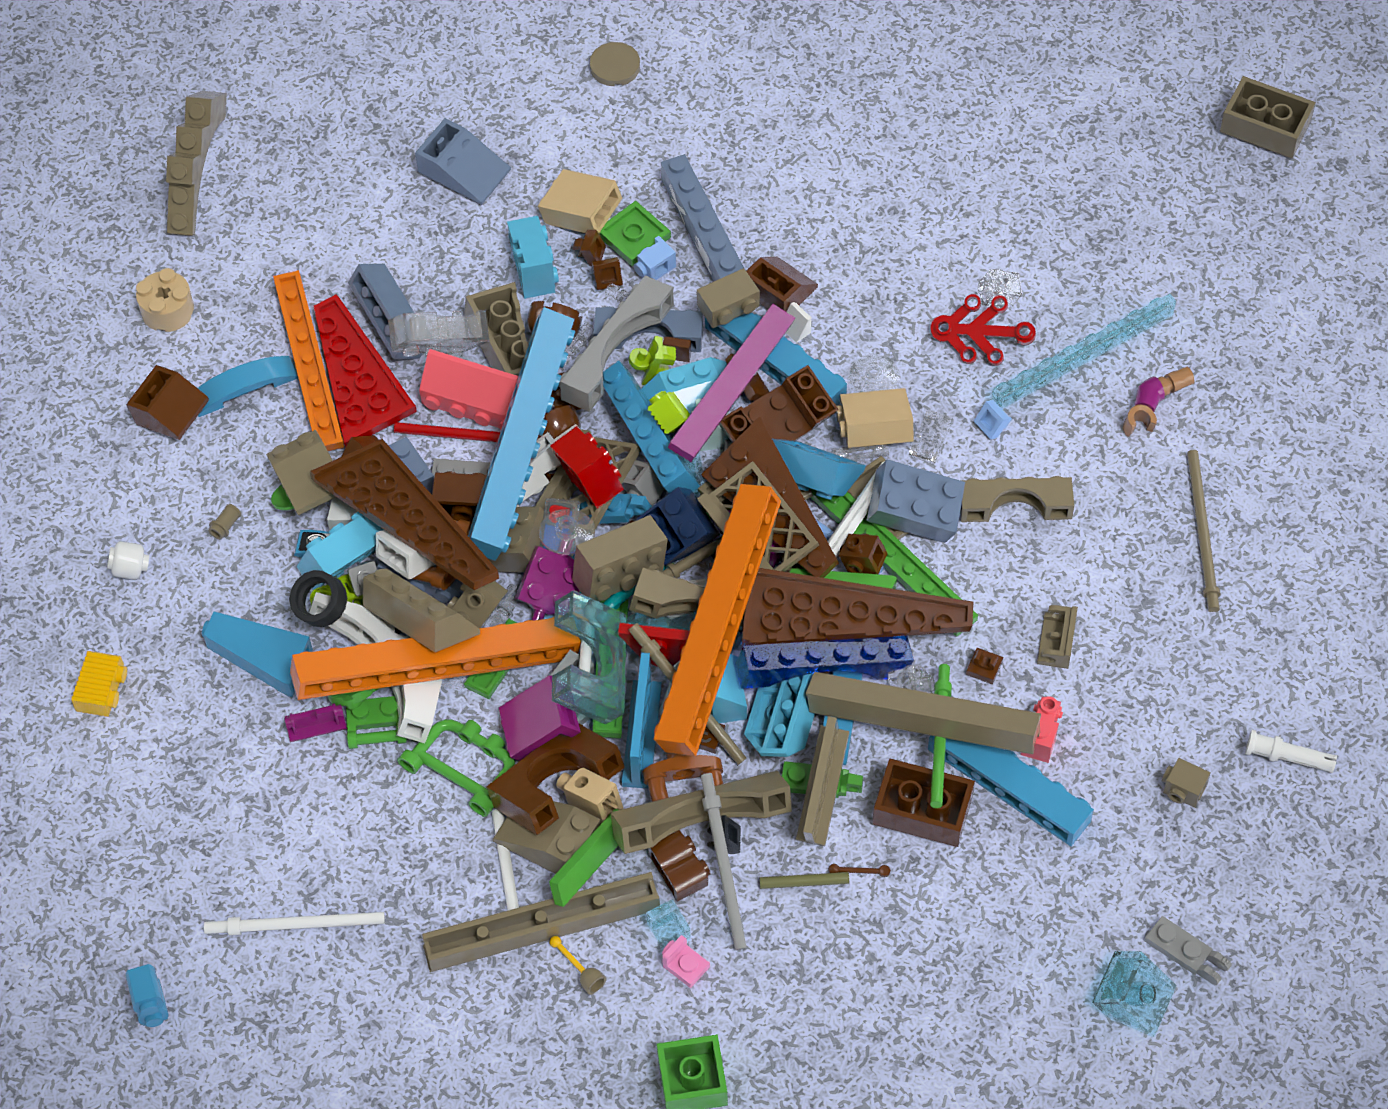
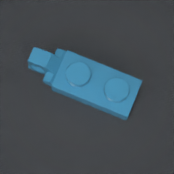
[577,494,652,524]

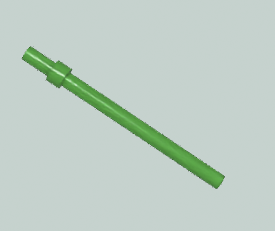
[930,664,952,808]

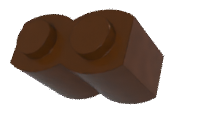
[648,830,711,902]

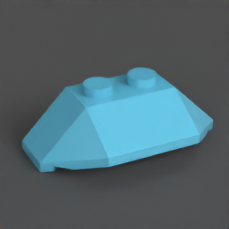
[642,357,744,415]
[744,657,817,757]

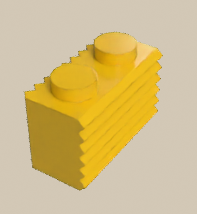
[71,651,127,717]

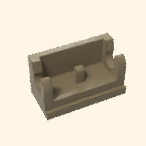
[1037,605,1078,669]

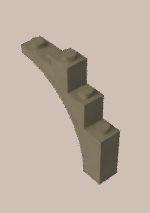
[166,91,227,236]

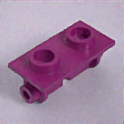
[284,703,347,742]

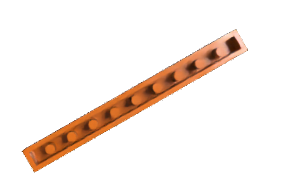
[654,484,781,756]
[290,615,581,700]

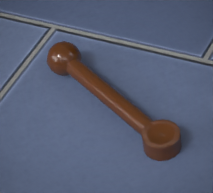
[828,863,891,877]

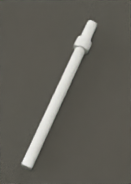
[204,912,385,936]

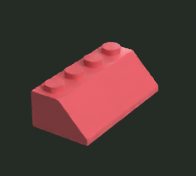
[419,349,518,429]

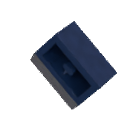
[635,487,720,566]

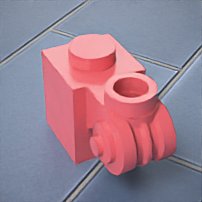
[1021,696,1063,763]

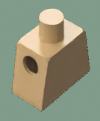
[556,768,624,825]

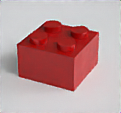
[550,426,624,509]

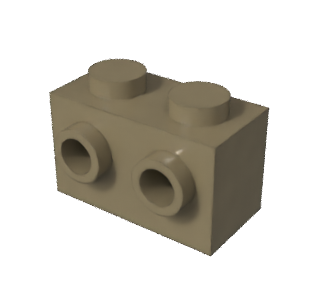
[697,268,760,328]
[447,581,508,628]

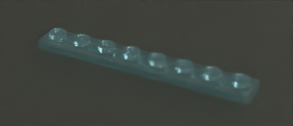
[991,293,1176,409]

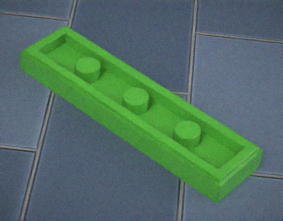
[549,809,619,907]

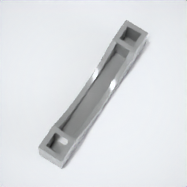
[559,275,674,412]

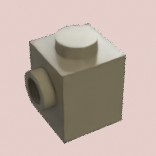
[1162,758,1211,808]

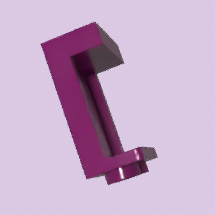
[498,675,581,761]

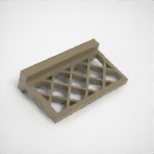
[535,429,641,536]
[697,461,819,572]
[796,716,850,847]

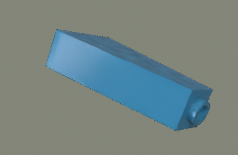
[202,611,313,698]

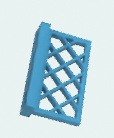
[622,653,662,789]

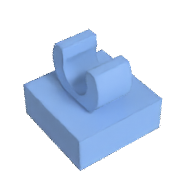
[974,400,1012,440]

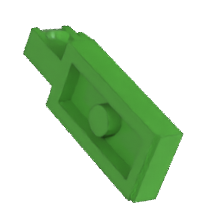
[782,761,863,798]

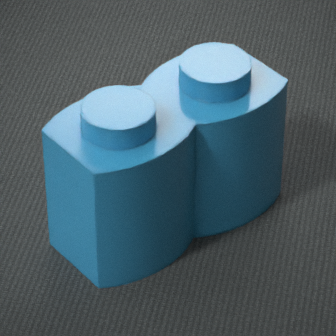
[125,964,169,1027]

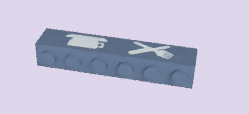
[661,154,745,282]

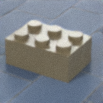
[1220,76,1316,159]
[572,515,668,604]

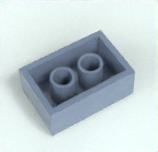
[867,459,965,543]

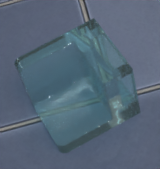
[646,899,691,950]

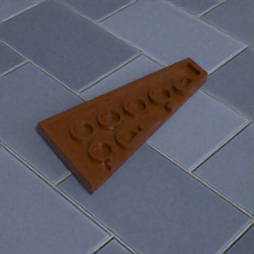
[701,416,839,578]

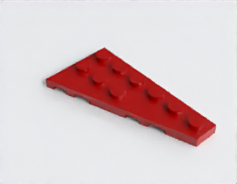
[314,294,417,448]

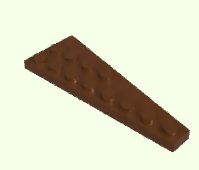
[311,439,499,590]
[741,568,974,646]

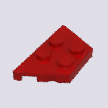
[618,623,690,667]

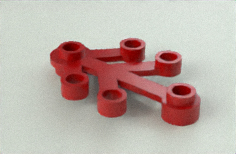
[930,294,1036,366]

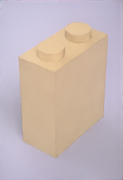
[538,169,623,233]
[836,388,914,448]

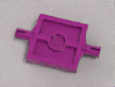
[515,536,579,621]

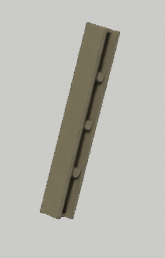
[806,672,1041,754]
[422,872,662,972]

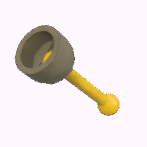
[550,936,607,995]

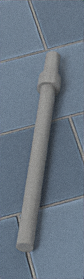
[701,773,747,950]

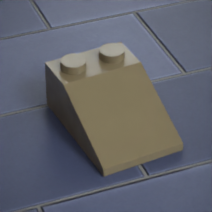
[266,430,336,515]
[493,801,600,874]

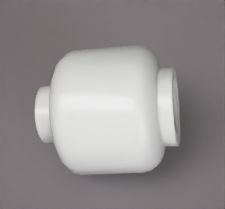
[107,541,149,580]

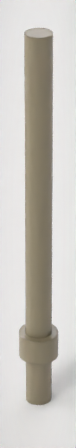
[629,623,747,765]

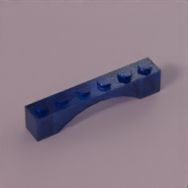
[735,636,914,689]

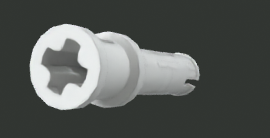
[1245,729,1337,773]

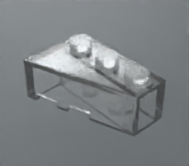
[388,310,490,358]

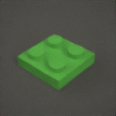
[599,200,671,266]

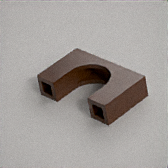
[486,723,625,835]

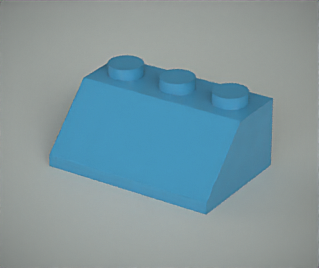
[772,439,866,499]

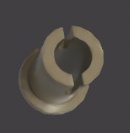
[208,504,242,540]

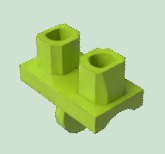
[628,336,676,385]

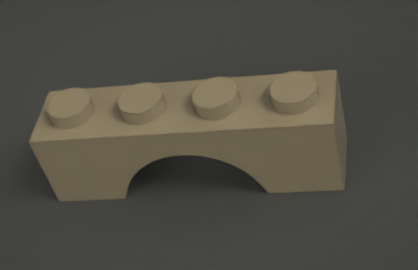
[960,476,1075,522]

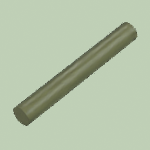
[759,872,849,889]

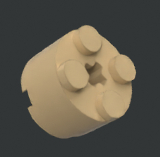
[136,268,194,332]

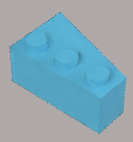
[507,216,559,299]
[296,512,384,590]

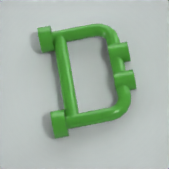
[397,719,515,817]

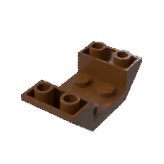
[720,365,839,443]

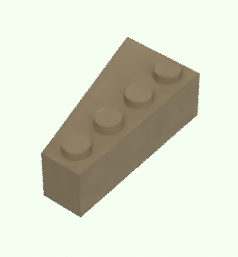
[464,282,528,376]

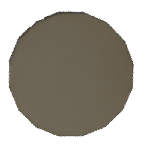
[590,42,640,86]

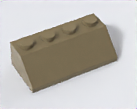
[363,568,480,652]

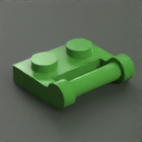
[346,696,407,749]

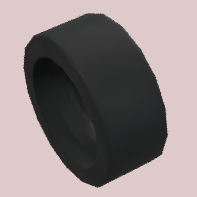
[289,570,348,627]

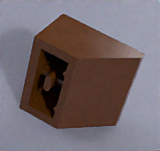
[746,256,818,312]
[126,365,209,440]

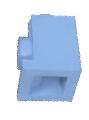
[634,236,676,280]

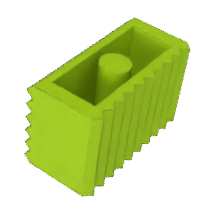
[648,391,690,434]

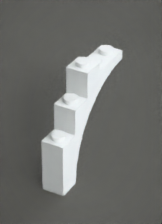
[309,592,442,743]

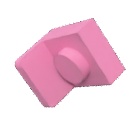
[662,935,710,988]

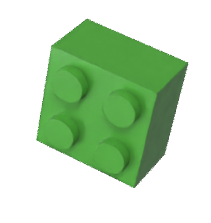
[657,1034,728,1109]

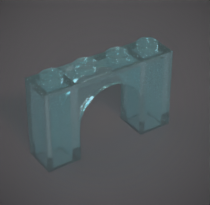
[552,590,626,725]

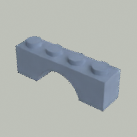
[593,306,703,352]

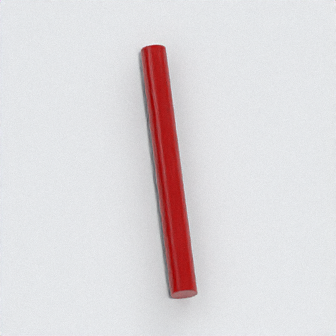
[394,422,500,442]

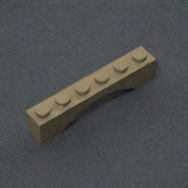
[629,568,800,661]
[611,771,792,854]

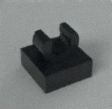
[707,815,741,854]

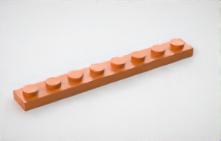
[273,270,344,451]

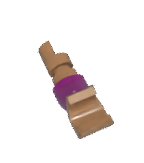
[1123,367,1195,437]

